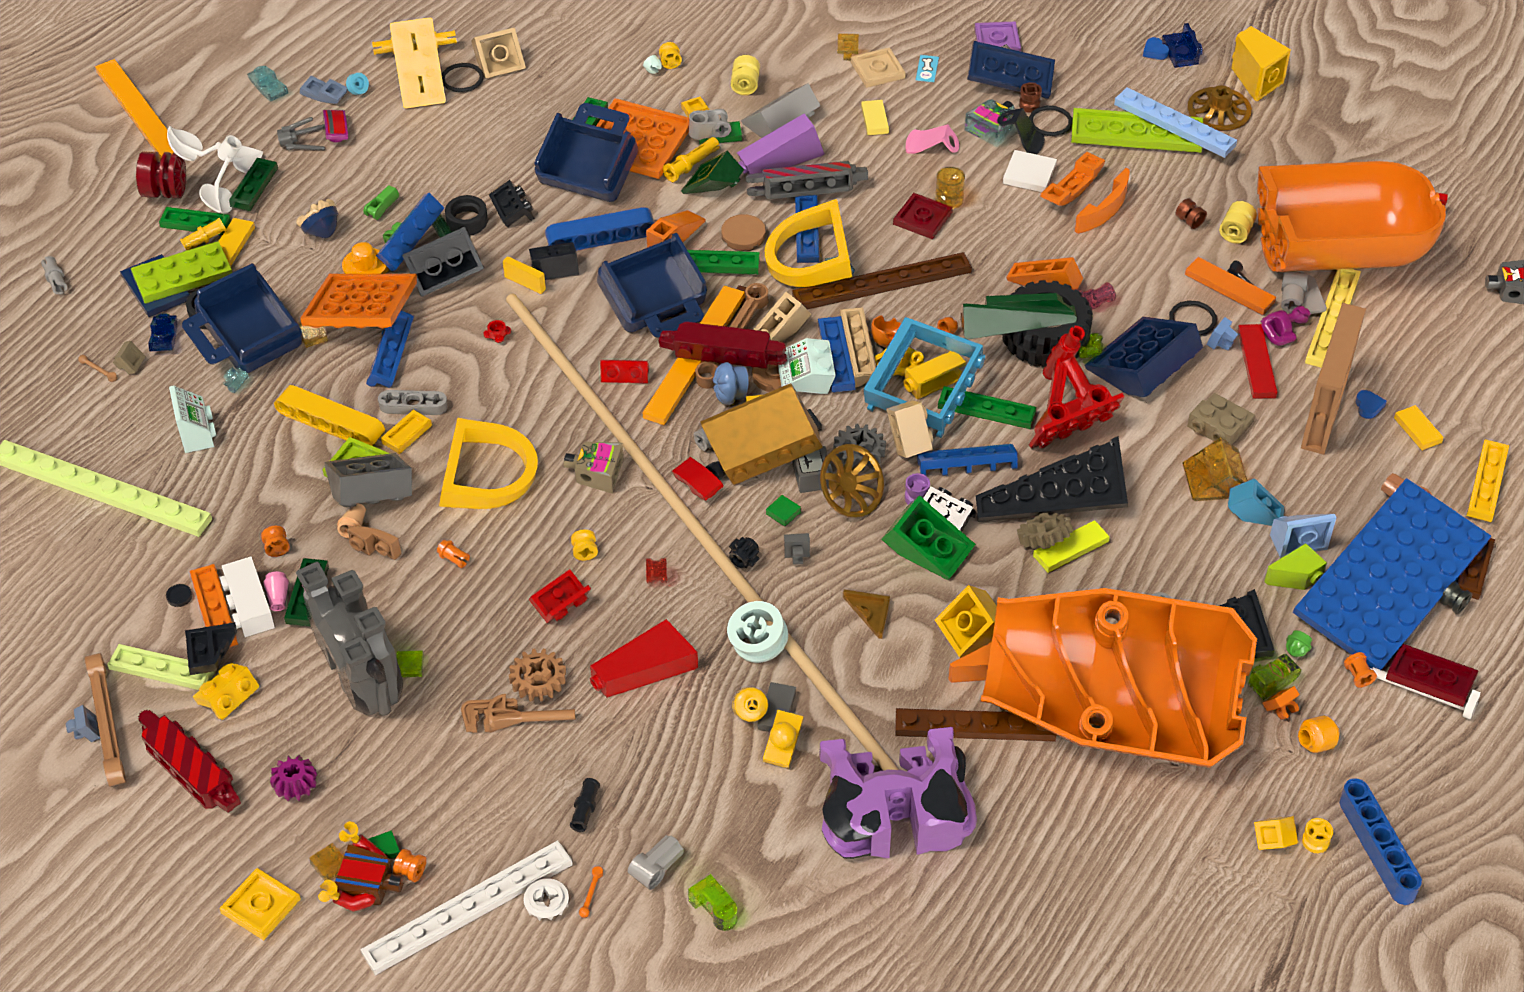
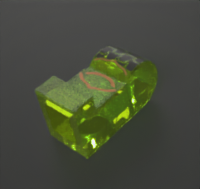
[1248,654,1302,700]
[688,874,737,931]

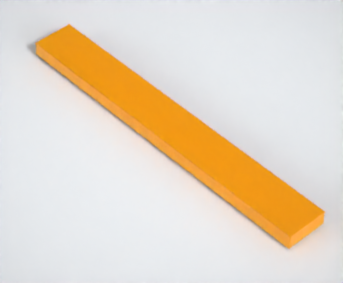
[95,59,174,157]
[642,286,745,425]

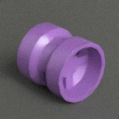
[905,473,930,505]

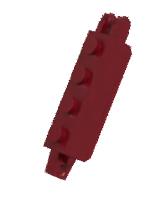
[658,322,788,369]

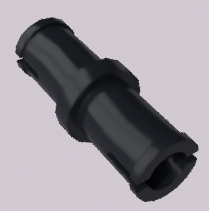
[570,778,600,832]

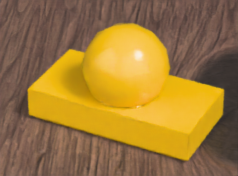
[763,710,804,769]

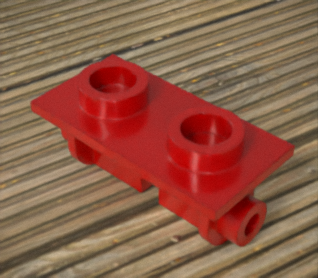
[600,360,649,383]

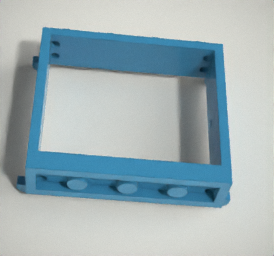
[863,317,985,438]

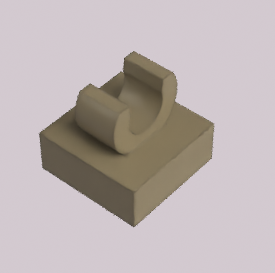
[113,340,146,375]

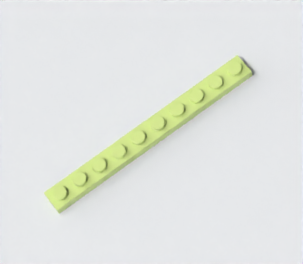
[0,440,212,537]

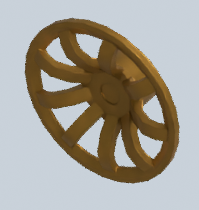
[1187,85,1252,131]
[820,444,884,518]

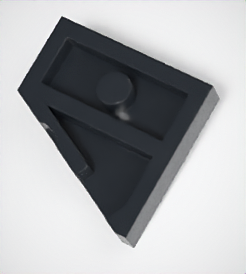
[185,622,237,675]

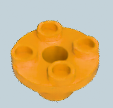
[342,242,389,274]

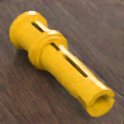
[663,137,720,182]

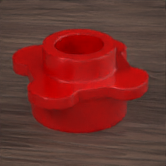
[483,320,511,343]

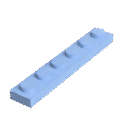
[1114,87,1237,158]

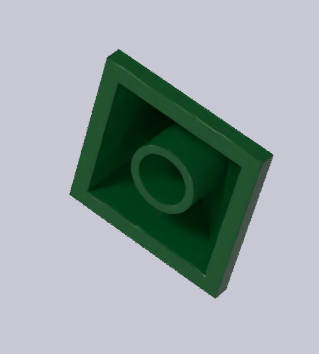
[681,150,744,194]

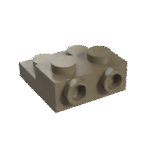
[1187,393,1255,449]

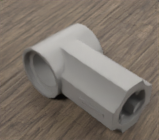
[628,835,684,890]

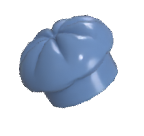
[713,362,749,405]

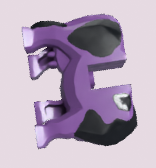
[819,727,977,859]

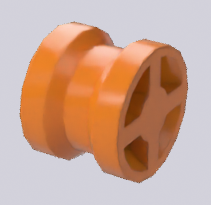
[261,526,290,557]
[393,848,426,883]

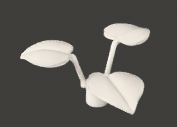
[167,126,263,214]

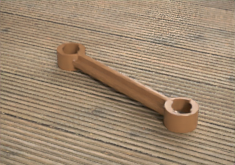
[695,283,769,389]
[85,653,126,787]

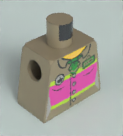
[564,442,624,493]

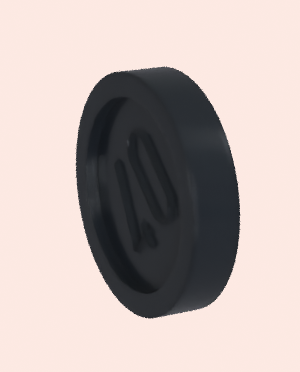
[166,584,192,607]

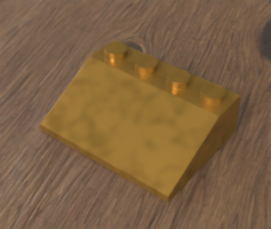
[700,383,823,485]

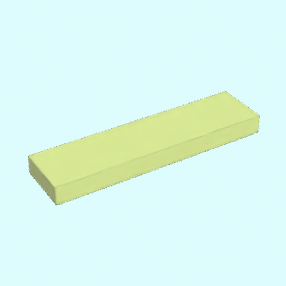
[108,644,216,690]

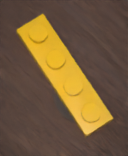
[1466,439,1509,522]

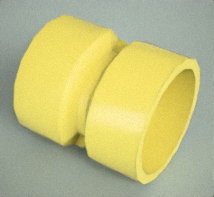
[731,55,760,95]
[1219,201,1257,243]

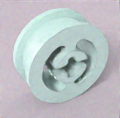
[727,601,788,663]

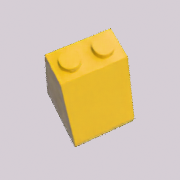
[1231,26,1291,101]

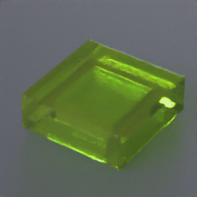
[396,650,424,677]

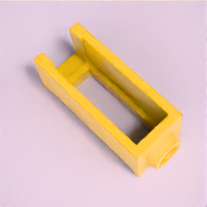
[903,351,966,400]

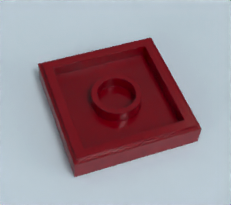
[893,192,953,240]

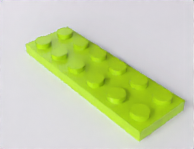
[1071,108,1203,153]

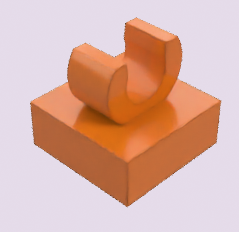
[1262,686,1300,720]

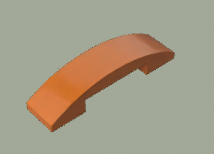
[1040,152,1105,206]
[1075,168,1130,234]

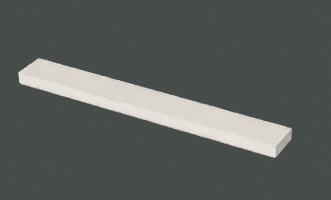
[360,840,572,975]

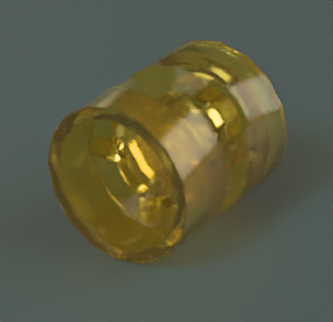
[935,167,965,209]

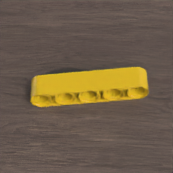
[274,385,385,446]

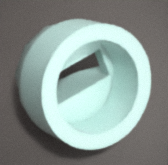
[643,55,662,74]

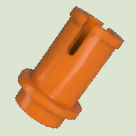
[437,540,470,568]

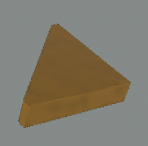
[843,589,890,639]

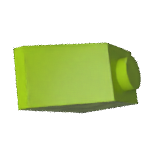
[1264,543,1327,590]

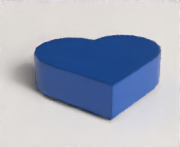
[1143,37,1169,60]
[1355,390,1387,419]

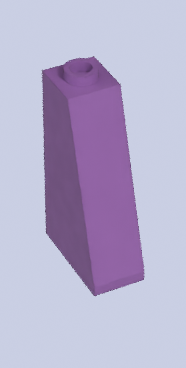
[737,113,825,175]

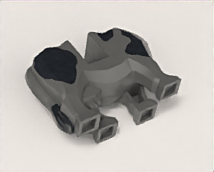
[296,561,403,715]

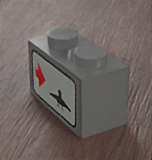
[792,446,832,493]

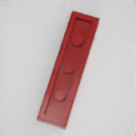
[1237,324,1278,399]

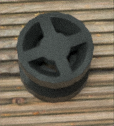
[1439,581,1472,614]

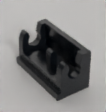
[529,242,579,280]

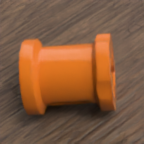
[1344,652,1377,687]

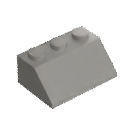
[741,83,820,138]

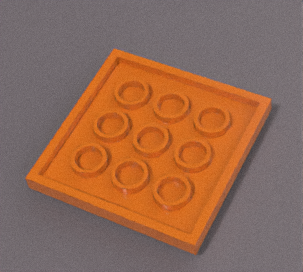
[596,98,689,179]
[300,274,417,328]

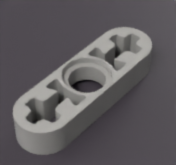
[378,390,448,415]

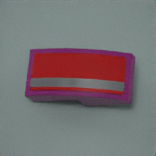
[323,110,348,142]

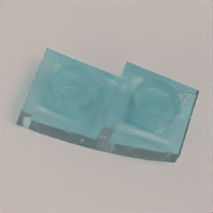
[247,66,289,102]

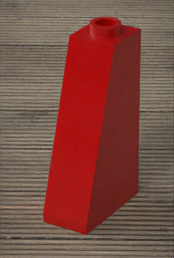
[590,619,698,698]

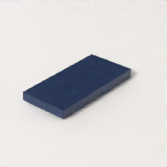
[967,41,1055,99]

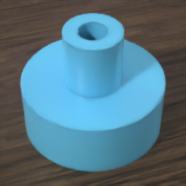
[346,73,369,95]

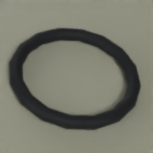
[441,63,484,92]
[1029,105,1073,136]
[1169,300,1217,335]

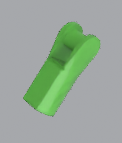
[363,185,399,220]

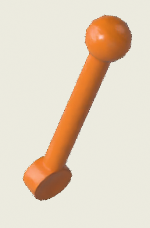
[579,866,603,918]

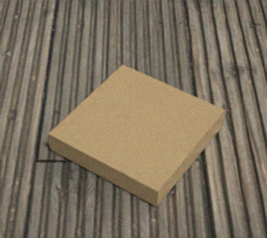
[851,47,905,88]

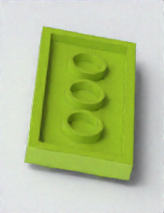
[131,241,232,304]

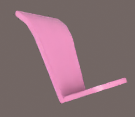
[905,124,959,154]

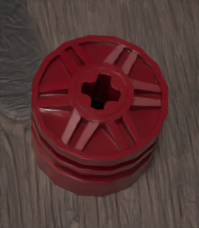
[136,151,186,199]

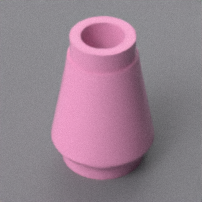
[263,572,289,611]

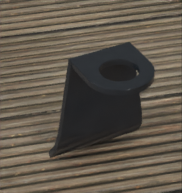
[997,108,1044,155]

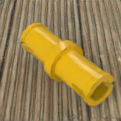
[180,218,226,251]

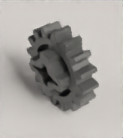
[833,424,886,471]

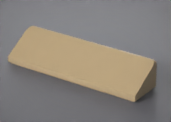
[840,308,876,388]

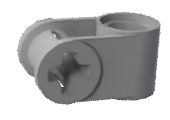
[689,109,731,140]

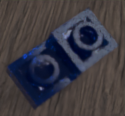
[148,313,177,352]

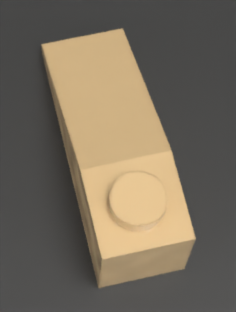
[754,292,811,342]

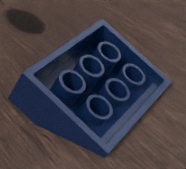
[1085,316,1203,397]

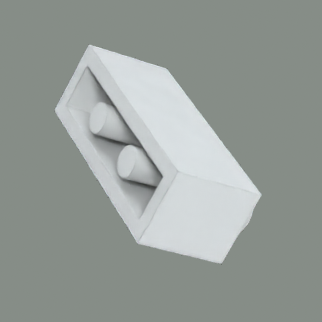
[220,557,275,637]

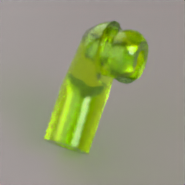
[1079,333,1103,359]

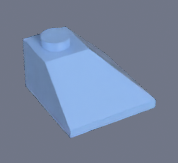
[1270,514,1337,558]

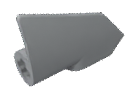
[1281,271,1327,314]

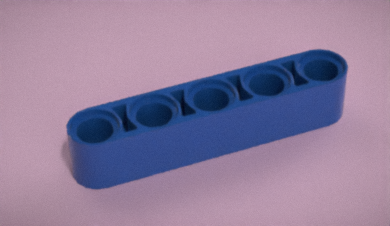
[545,207,655,250]
[1339,778,1422,905]

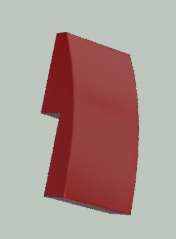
[672,457,724,501]

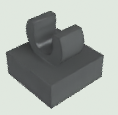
[784,533,810,565]

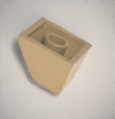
[471,27,526,79]

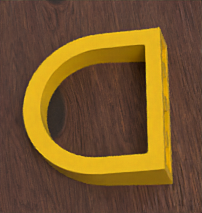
[765,199,852,287]
[439,417,538,509]

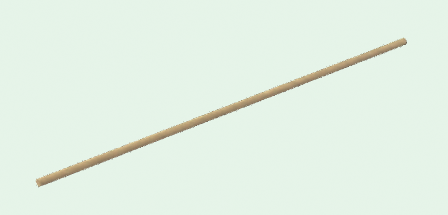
[506,293,899,771]

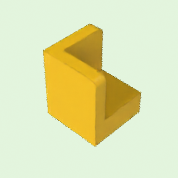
[1254,816,1298,850]

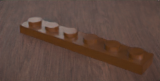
[895,708,1057,742]

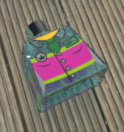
[964,99,1015,147]

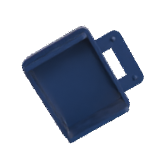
[534,103,638,202]
[597,233,707,338]
[182,263,302,374]

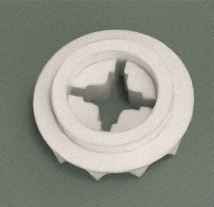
[524,879,569,921]

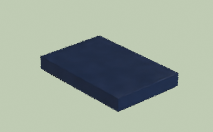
[120,254,190,318]

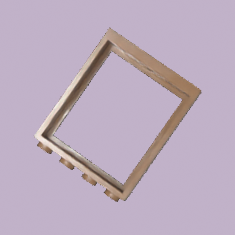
[1301,303,1366,455]

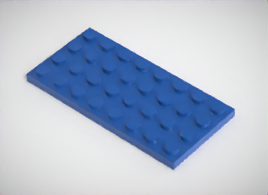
[1292,478,1491,670]

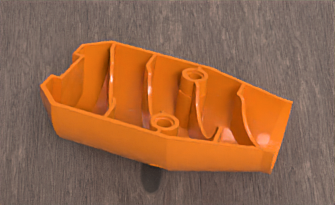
[981,588,1257,768]

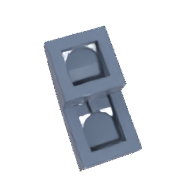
[300,76,348,103]

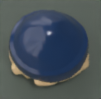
[296,199,339,239]

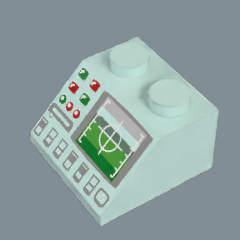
[778,338,836,394]
[169,386,217,453]

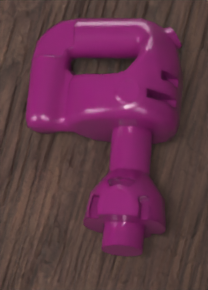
[1260,305,1310,346]

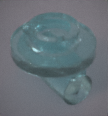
[223,367,248,393]

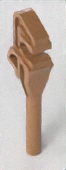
[461,694,576,733]

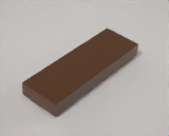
[1456,538,1495,600]

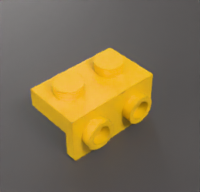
[193,663,259,720]

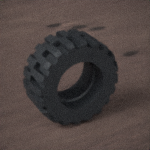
[1002,280,1093,367]

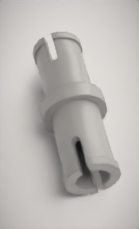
[41,256,67,294]

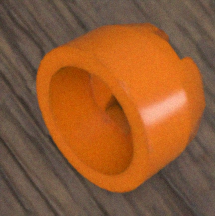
[937,317,958,334]

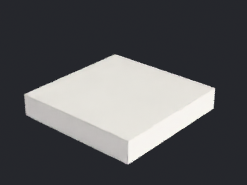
[1003,150,1057,192]

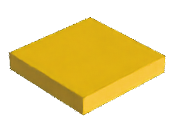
[219,868,301,941]

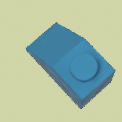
[1228,478,1284,526]

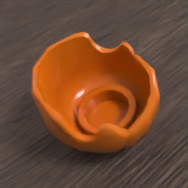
[871,315,901,348]

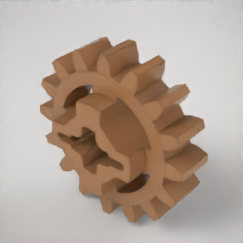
[509,648,566,701]

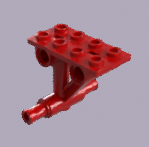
[1028,326,1125,449]

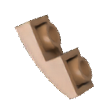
[347,526,401,560]

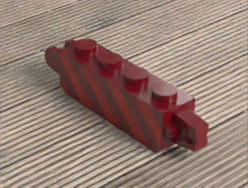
[138,709,241,813]

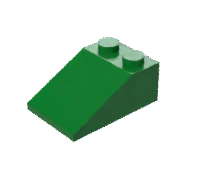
[881,495,976,580]

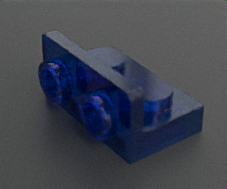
[1162,23,1203,68]

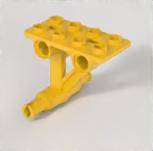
[372,18,457,108]

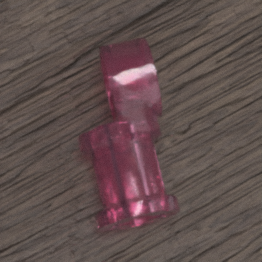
[1077,282,1116,309]

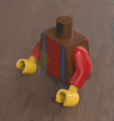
[318,821,404,912]

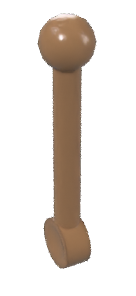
[78,355,117,382]

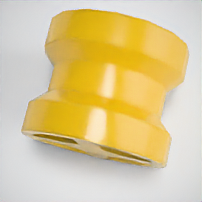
[659,42,682,69]
[571,529,598,561]
[1302,818,1333,853]

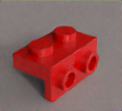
[529,569,591,623]

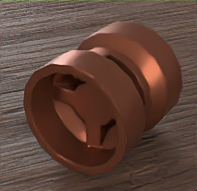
[1019,82,1042,113]
[1175,198,1207,229]

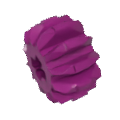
[270,755,317,802]

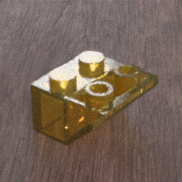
[1182,437,1248,501]

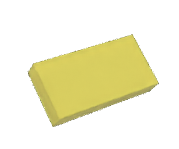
[861,100,889,135]

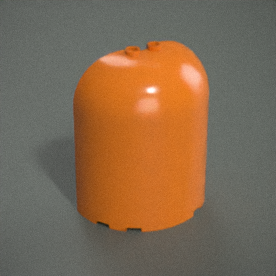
[1257,161,1446,272]

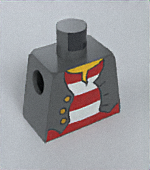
[1485,260,1524,304]

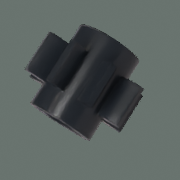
[729,537,760,568]

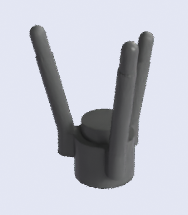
[277,117,325,151]

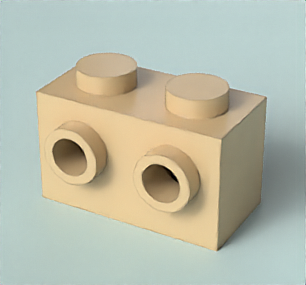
[886,400,933,458]

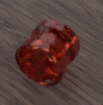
[646,558,667,583]

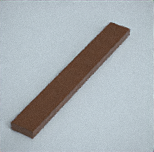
[792,252,972,310]

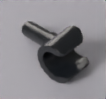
[1227,260,1254,285]

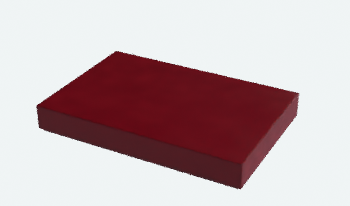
[1386,644,1478,707]

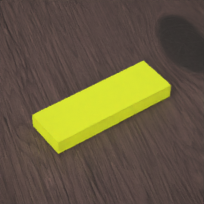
[1033,520,1110,573]

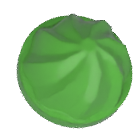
[1286,630,1312,657]

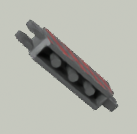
[746,161,868,199]

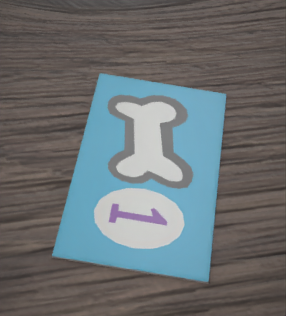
[916,55,939,82]

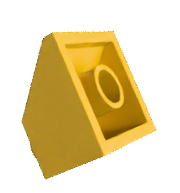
[935,585,997,658]

